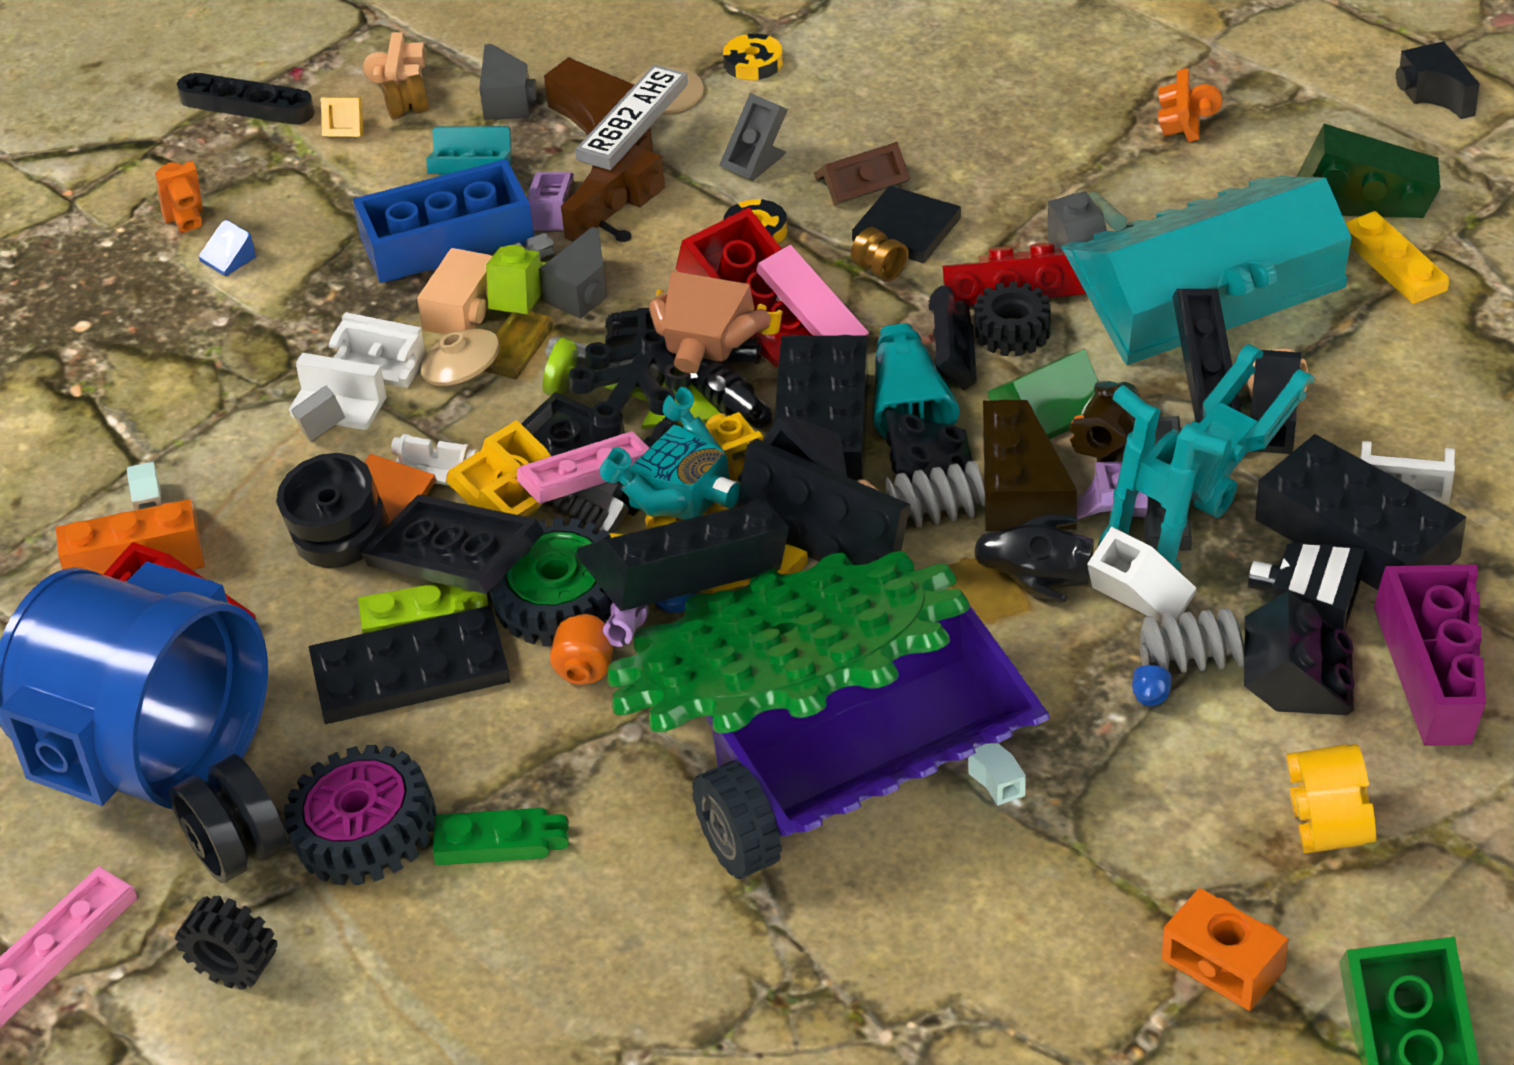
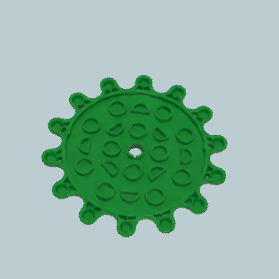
[607,551,970,733]

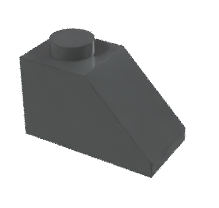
[479,44,537,120]
[1047,191,1107,249]
[539,226,607,319]

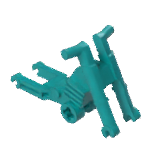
[1098,344,1315,571]

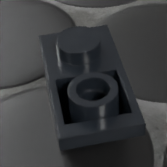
[1251,350,1301,454]

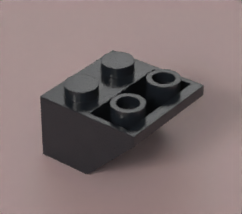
[1244,590,1355,715]

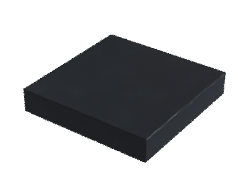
[852,185,961,263]

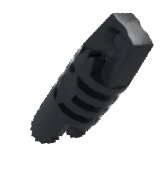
[690,358,773,428]

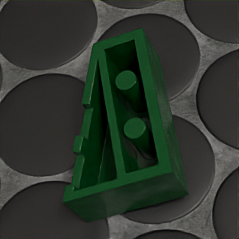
[1296,124,1441,218]

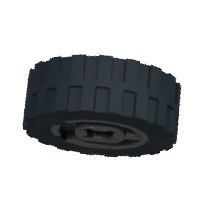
[692,760,782,879]

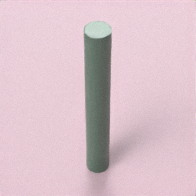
[1088,191,1127,231]

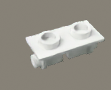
[391,434,479,486]

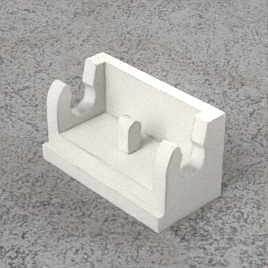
[329,312,426,388]
[1360,441,1455,505]

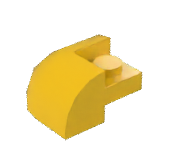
[446,420,552,517]

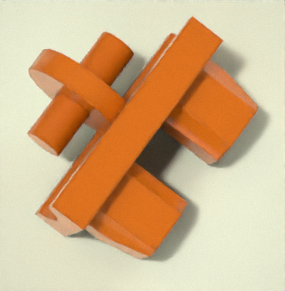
[1158,68,1222,143]
[154,161,203,233]

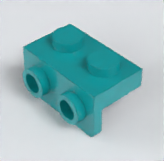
[426,126,512,176]

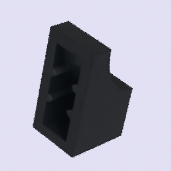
[1396,41,1480,119]

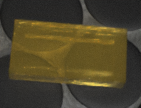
[484,312,554,380]

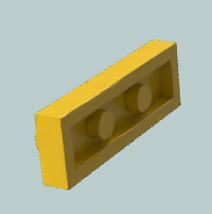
[1345,211,1450,304]

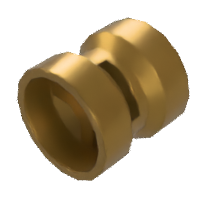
[382,74,429,120]
[851,227,908,282]

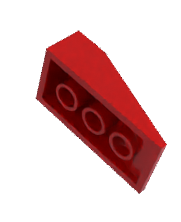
[675,208,813,367]

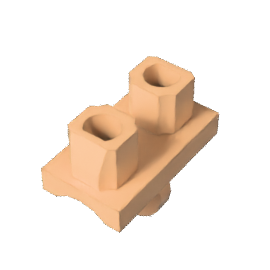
[363,32,426,84]

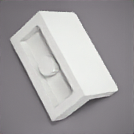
[289,353,387,430]

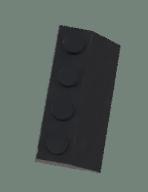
[576,500,789,612]

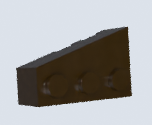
[983,399,1077,531]

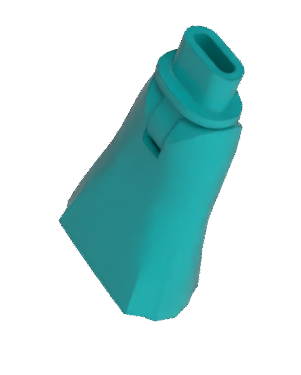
[873,323,960,440]

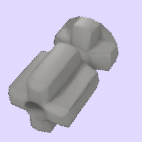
[512,232,555,260]

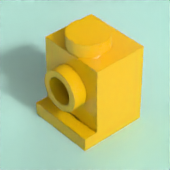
[705,412,763,481]

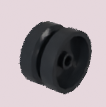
[276,453,389,568]
[169,754,287,883]

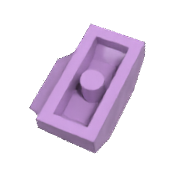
[1077,461,1148,519]

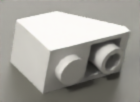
[1087,527,1197,622]

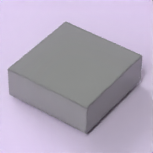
[291,385,346,442]

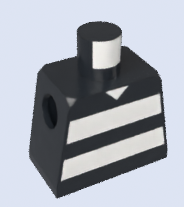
[1248,542,1365,632]

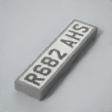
[575,65,688,170]

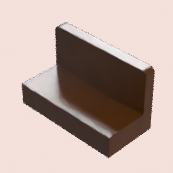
[814,142,910,205]

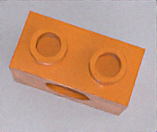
[1162,887,1289,1011]

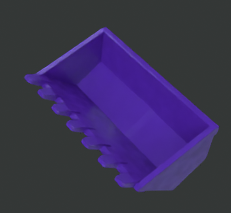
[706,606,1050,836]

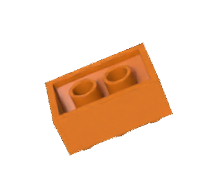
[55,499,205,575]

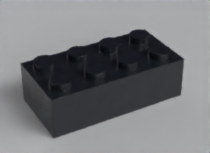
[774,334,869,481]
[1255,434,1467,590]

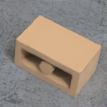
[417,248,492,335]

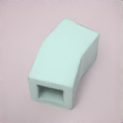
[127,461,163,510]
[968,743,1026,806]

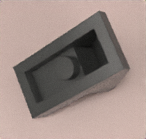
[719,93,788,180]

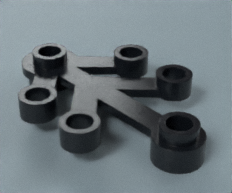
[569,329,691,441]

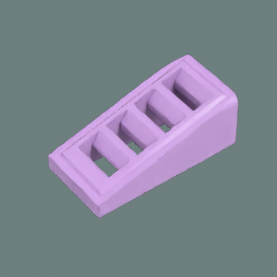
[527,172,575,231]

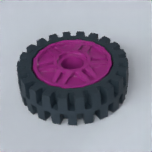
[283,745,437,885]

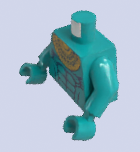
[600,387,741,520]

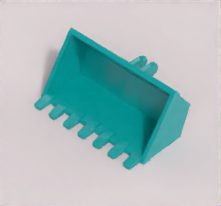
[1061,175,1352,365]

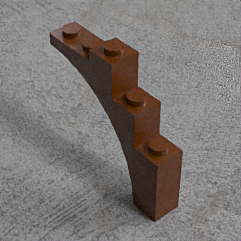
[544,57,665,242]

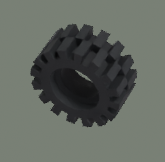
[975,282,1051,356]
[175,895,278,990]

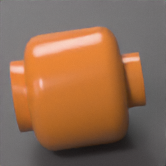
[550,614,615,685]

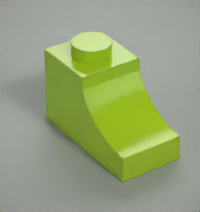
[486,245,547,314]

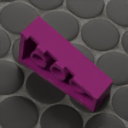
[1373,565,1486,746]

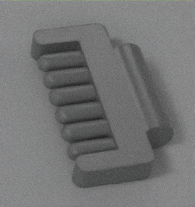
[545,482,629,533]

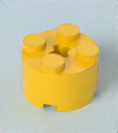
[1286,744,1376,854]

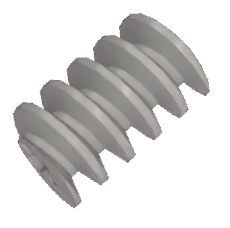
[886,461,985,528]
[1140,608,1244,673]

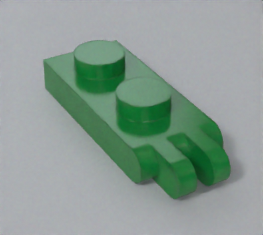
[433,808,569,866]

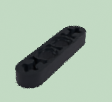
[177,73,315,124]

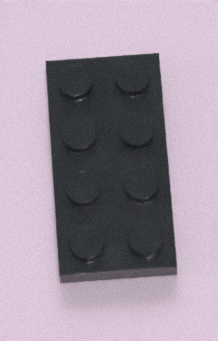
[737,439,910,565]
[360,494,544,594]
[308,605,510,725]

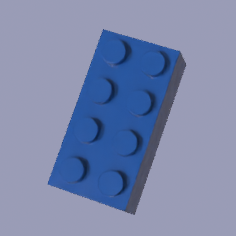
[353,159,534,283]

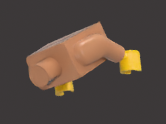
[649,271,782,374]

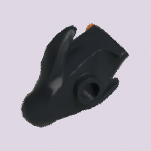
[974,514,1094,602]

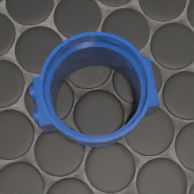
[0,562,268,809]

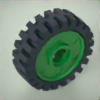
[490,518,613,646]

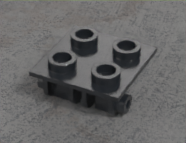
[885,410,973,484]

